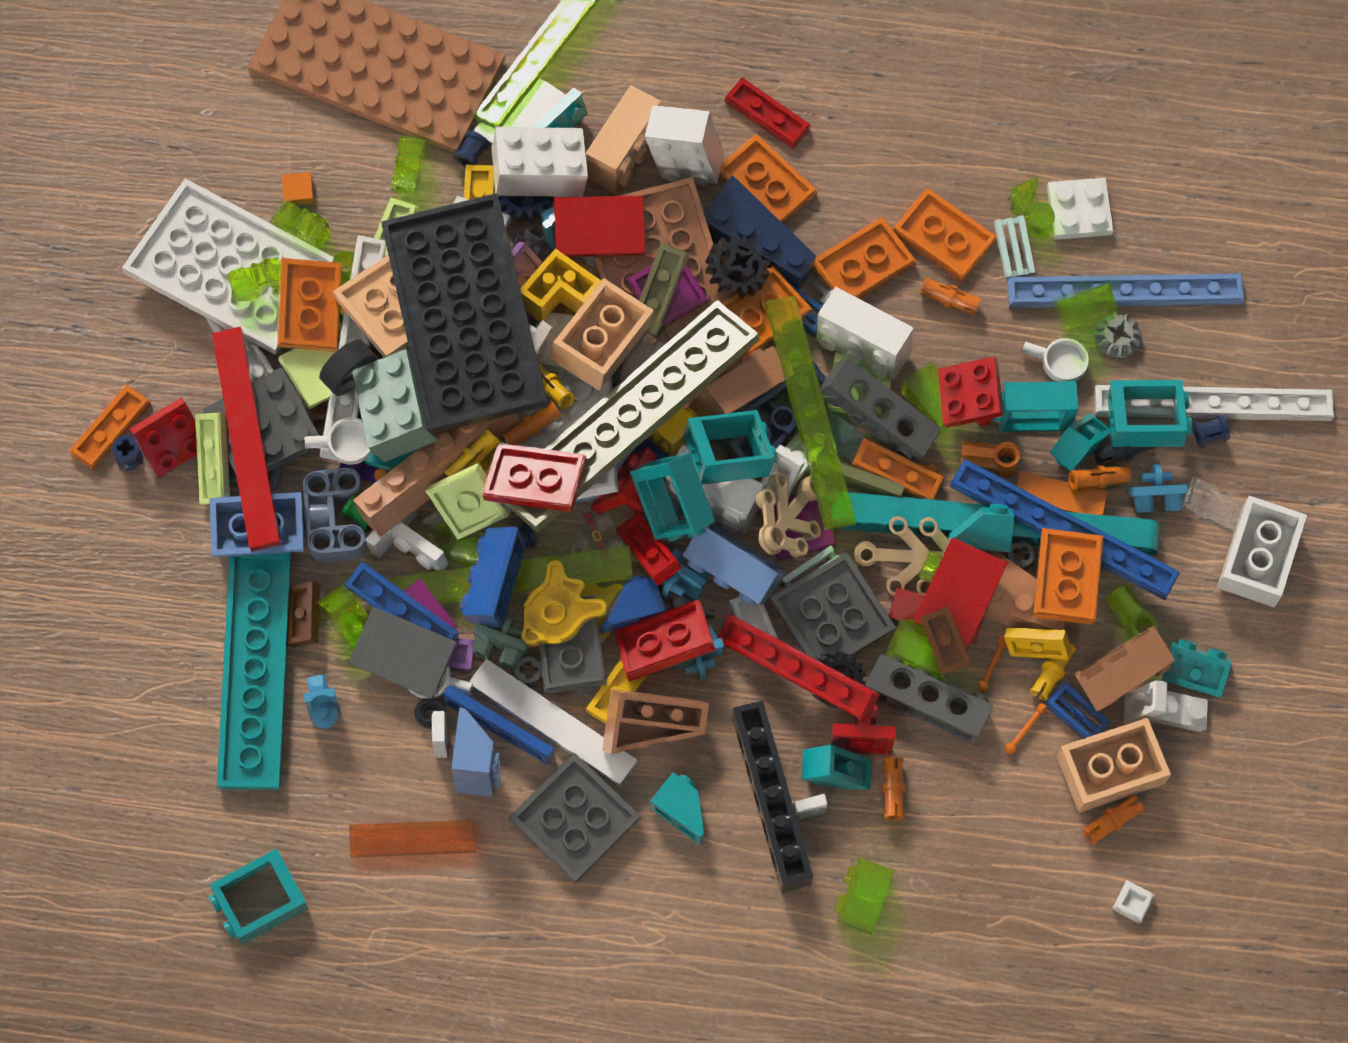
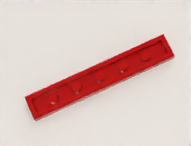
[717,613,880,722]

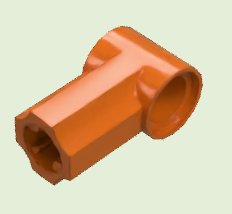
[960,441,1021,478]

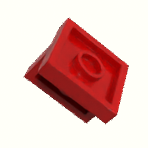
[829,705,896,755]

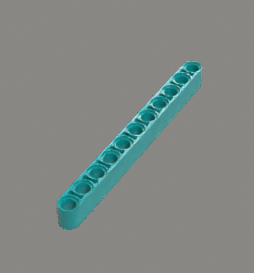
[830,492,1160,556]

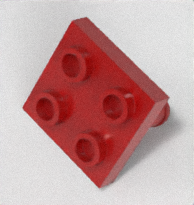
[938,356,1004,428]
[130,397,197,478]
[590,448,656,515]

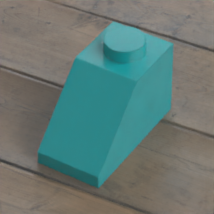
[1049,413,1111,471]
[948,504,1014,552]
[801,745,872,790]
[650,772,704,845]

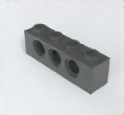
[818,357,941,461]
[865,654,993,745]

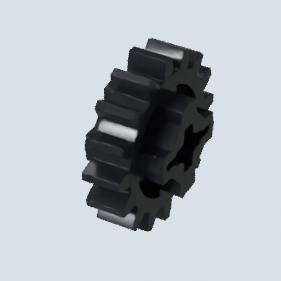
[705,235,770,299]

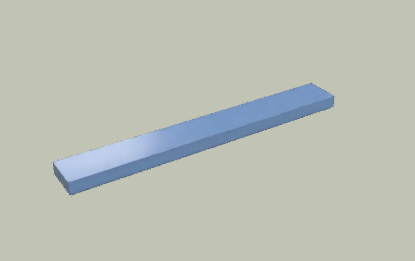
[1007,273,1244,308]

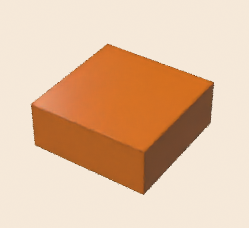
[282,172,314,206]

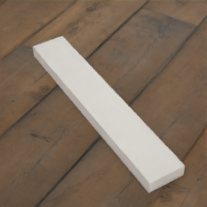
[469,659,638,787]

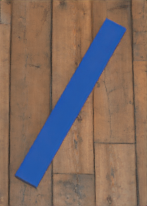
[950,459,1180,600]

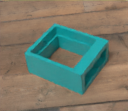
[1107,380,1192,447]
[993,381,1078,432]
[683,410,777,485]
[630,453,715,541]
[208,848,309,945]

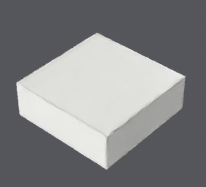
[793,794,827,820]
[1112,880,1155,924]

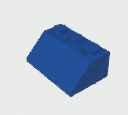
[460,527,526,630]

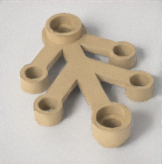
[755,472,825,558]
[854,516,949,595]

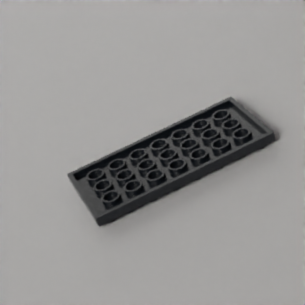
[381,193,548,434]

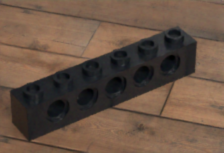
[732,700,813,893]

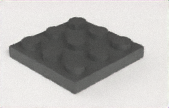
[203,367,319,473]
[769,552,896,658]
[508,753,641,884]

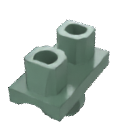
[472,616,529,671]

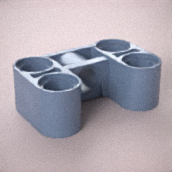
[303,468,367,563]

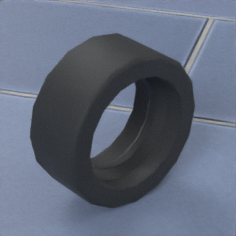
[319,339,377,396]

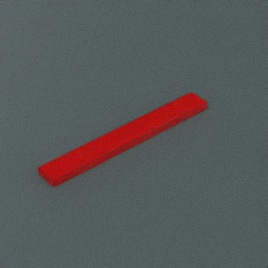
[212,326,282,552]

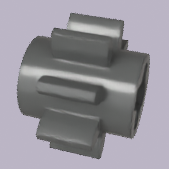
[512,227,549,261]

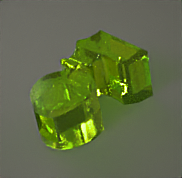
[391,136,428,195]
[1008,176,1055,239]
[270,201,331,250]
[227,257,280,301]

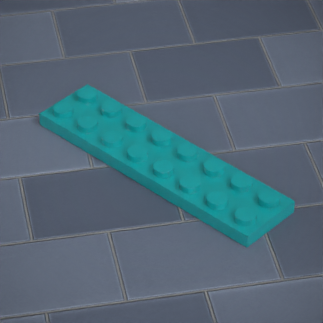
[217,552,292,790]

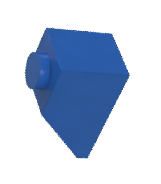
[600,575,666,634]

